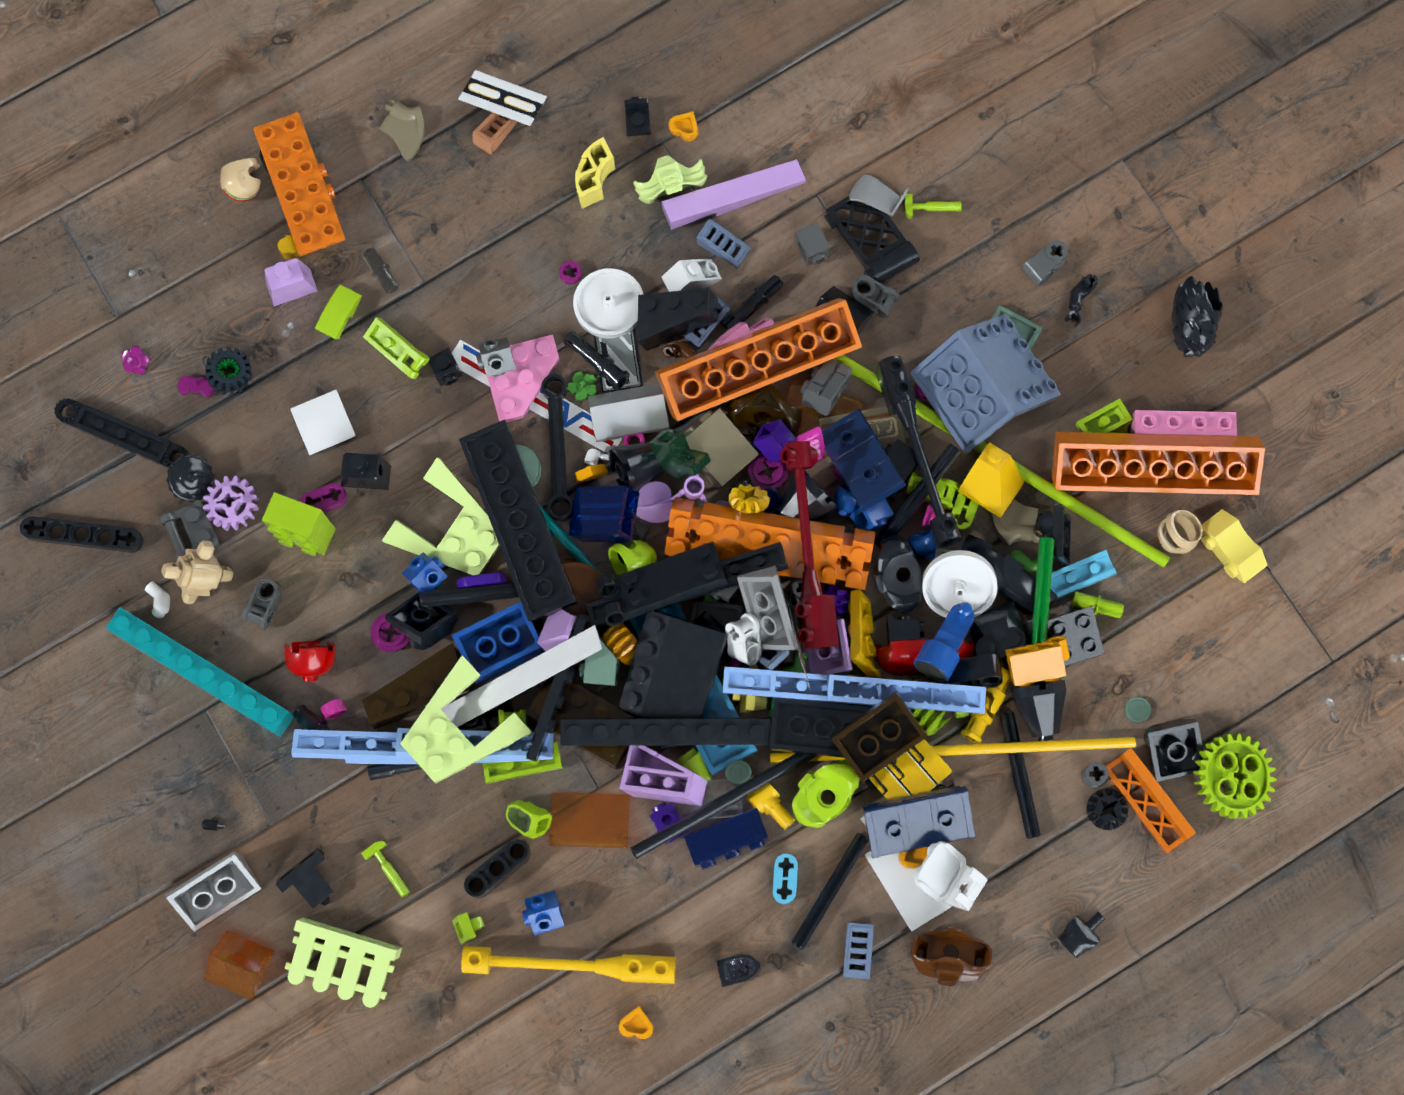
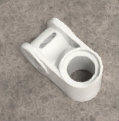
[725,612,762,666]

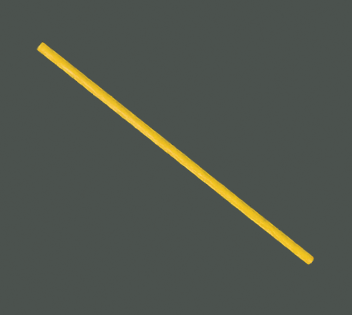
[770,737,1136,763]

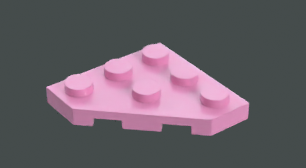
[488,334,560,422]

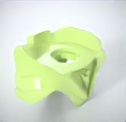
[633,155,707,204]

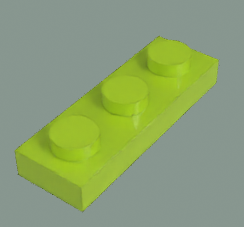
[482,742,563,784]

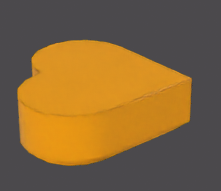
[669,111,698,142]
[574,464,608,483]
[898,847,929,870]
[619,1006,653,1039]

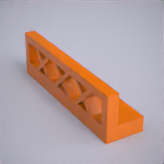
[1106,748,1196,854]

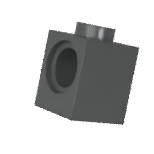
[795,223,830,266]

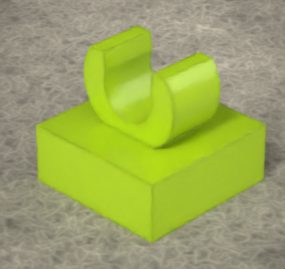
[452,912,484,945]

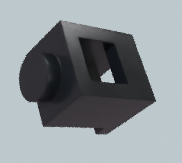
[886,615,924,645]

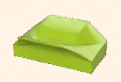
[1075,398,1133,433]

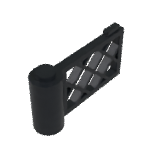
[824,196,920,284]

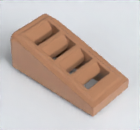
[473,112,518,154]

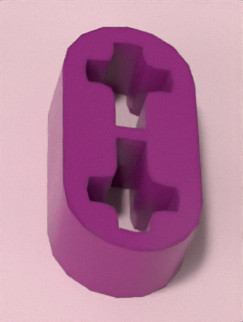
[299,483,347,513]

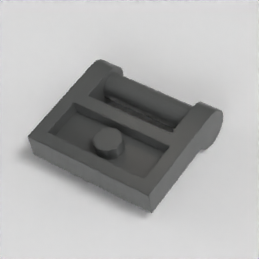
[159,500,222,560]

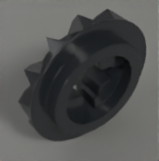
[1086,788,1129,830]

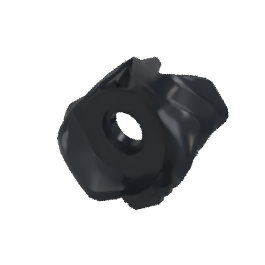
[873,536,923,613]

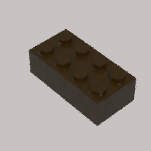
[526,675,635,770]

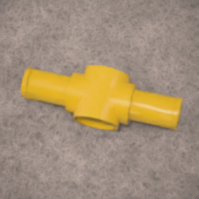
[745,775,795,830]

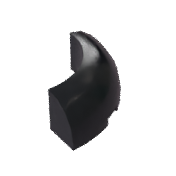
[961,534,1058,615]

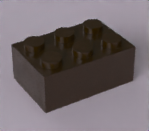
[831,691,928,783]

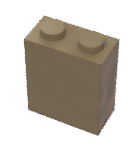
[678,408,758,489]

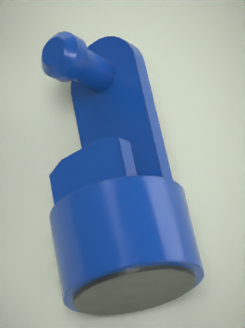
[914,602,975,682]

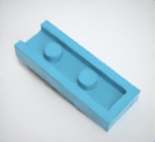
[1051,550,1117,600]

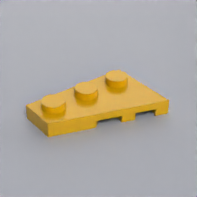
[848,589,881,679]

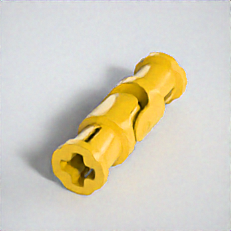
[960,667,1011,744]

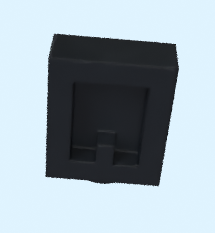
[624,97,651,137]
[428,348,463,386]

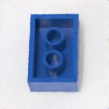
[452,601,546,686]

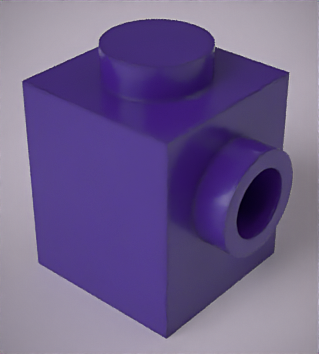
[753,419,797,463]
[649,802,688,845]

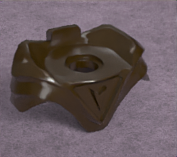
[726,384,803,442]

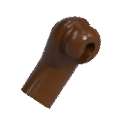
[663,342,698,359]

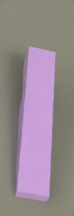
[662,159,806,230]

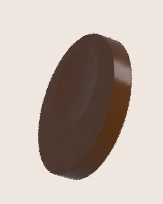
[542,562,607,629]

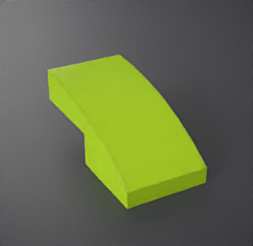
[315,284,362,339]

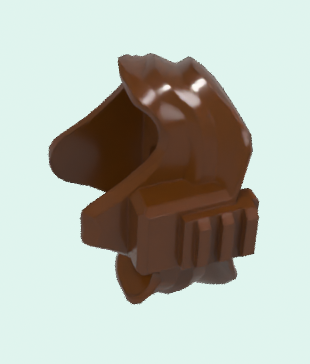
[911,926,992,987]

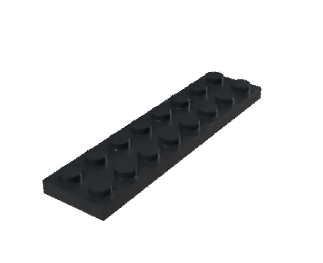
[459,419,578,622]

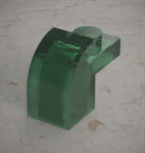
[650,428,711,479]

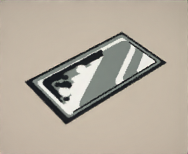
[594,328,643,394]

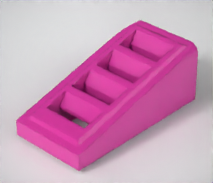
[797,426,826,461]

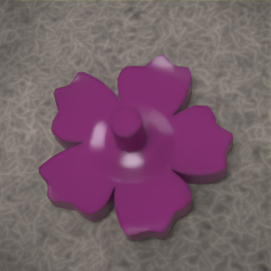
[120,345,151,375]

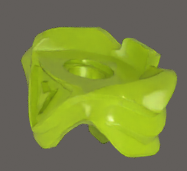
[792,759,859,828]

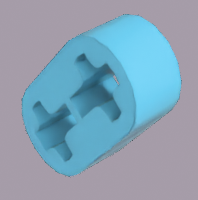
[772,854,798,905]

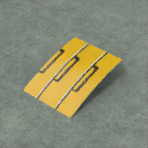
[869,739,952,800]

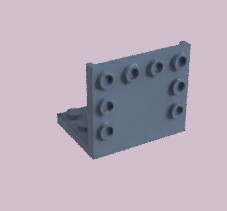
[910,314,1061,454]

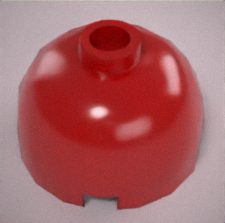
[284,641,335,681]

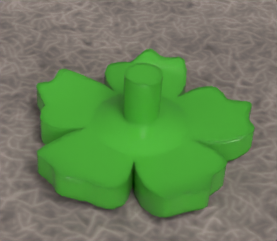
[567,372,597,401]

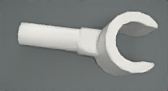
[584,449,609,465]

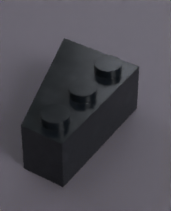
[637,288,718,351]

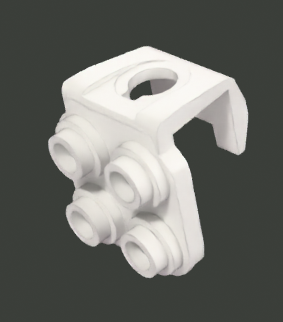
[913,841,987,911]

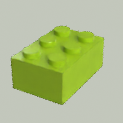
[262,492,336,556]

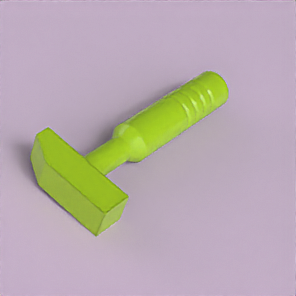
[904,194,962,219]
[361,841,410,897]

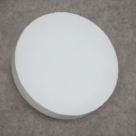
[573,268,643,338]
[922,550,997,618]

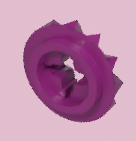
[748,453,788,491]
[370,612,409,653]

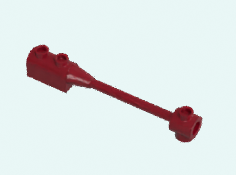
[780,441,839,650]

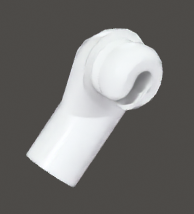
[145,581,170,618]

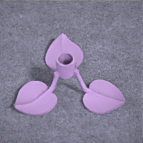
[630,451,732,523]

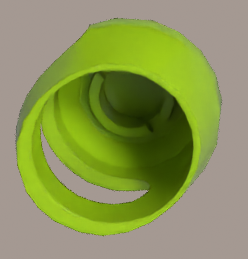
[608,540,658,575]

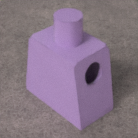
[264,258,318,306]

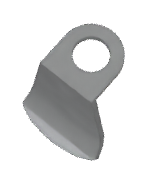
[849,174,909,216]

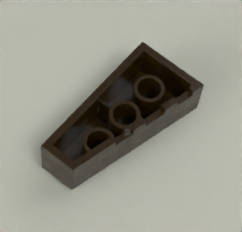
[362,643,471,729]

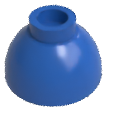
[834,485,859,518]
[907,529,939,560]

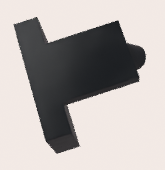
[276,848,334,909]

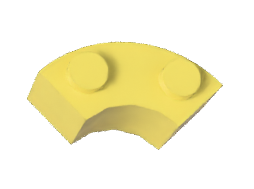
[575,137,615,209]
[1201,509,1268,583]

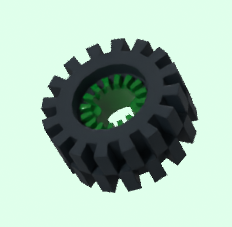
[205,347,251,395]

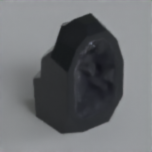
[716,954,761,988]

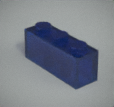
[684,808,768,870]

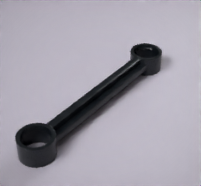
[541,374,574,522]

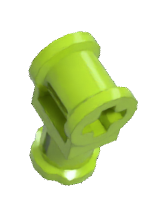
[906,472,960,510]

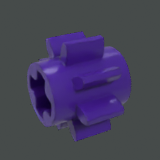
[822,585,850,617]

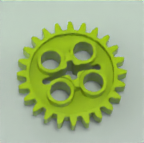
[1193,734,1277,819]

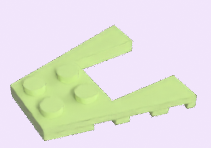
[382,458,500,575]
[400,656,532,784]

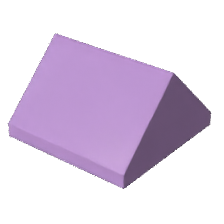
[802,619,852,676]

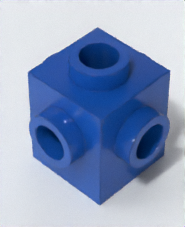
[402,552,447,593]
[522,890,565,935]

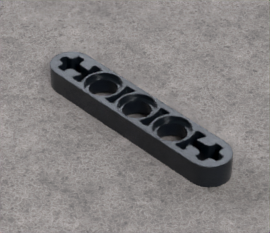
[20,516,143,553]

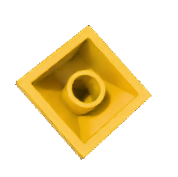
[958,442,1024,518]

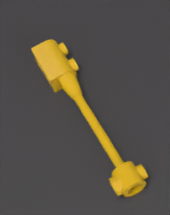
[461,946,676,984]

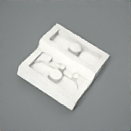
[290,389,356,455]

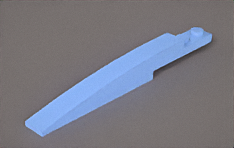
[723,667,986,714]
[291,728,554,764]

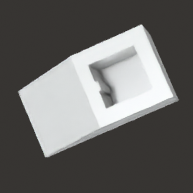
[662,259,722,292]

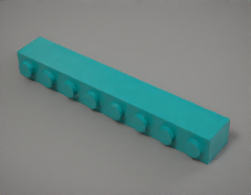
[106,607,294,738]

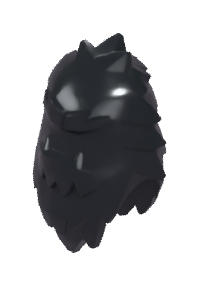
[1172,276,1223,357]

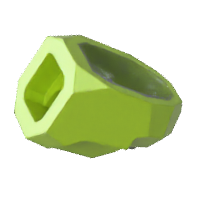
[506,800,552,839]

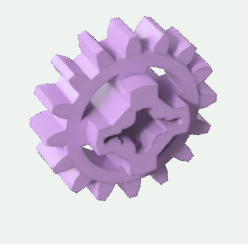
[203,476,259,531]

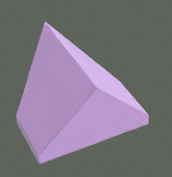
[537,610,577,651]

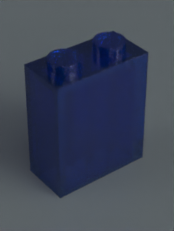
[569,486,640,542]

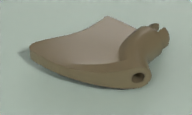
[379,99,425,162]
[991,499,1043,546]

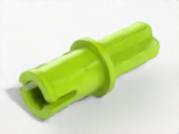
[1071,591,1124,618]

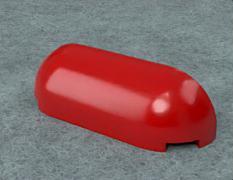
[875,639,976,676]

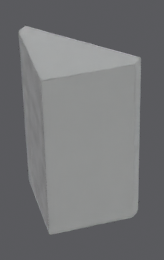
[588,383,670,442]
[737,566,797,650]
[165,852,261,932]

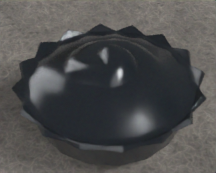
[166,454,214,503]

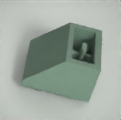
[579,631,620,686]

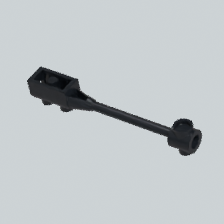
[875,355,962,548]

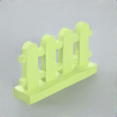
[285,917,402,1008]

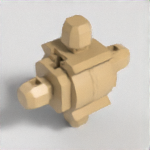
[161,540,233,604]

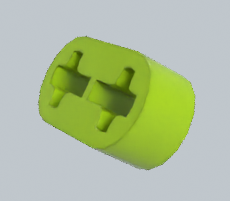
[951,492,979,532]

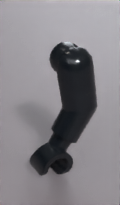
[1065,274,1098,327]

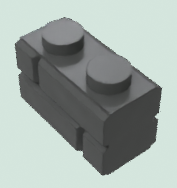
[800,359,852,416]

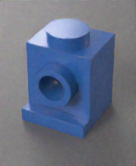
[850,499,894,531]

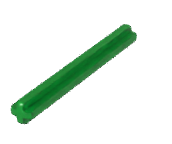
[1031,537,1054,644]

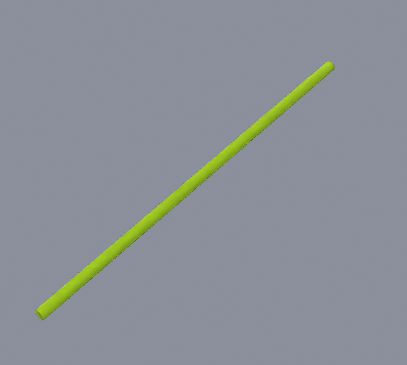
[833,355,1171,568]

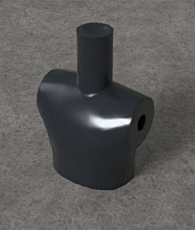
[1057,912,1105,959]

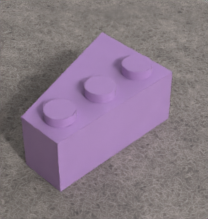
[619,745,707,806]

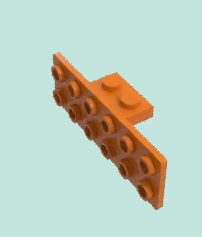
[253,112,345,256]

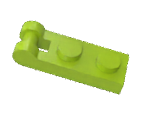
[363,318,430,379]

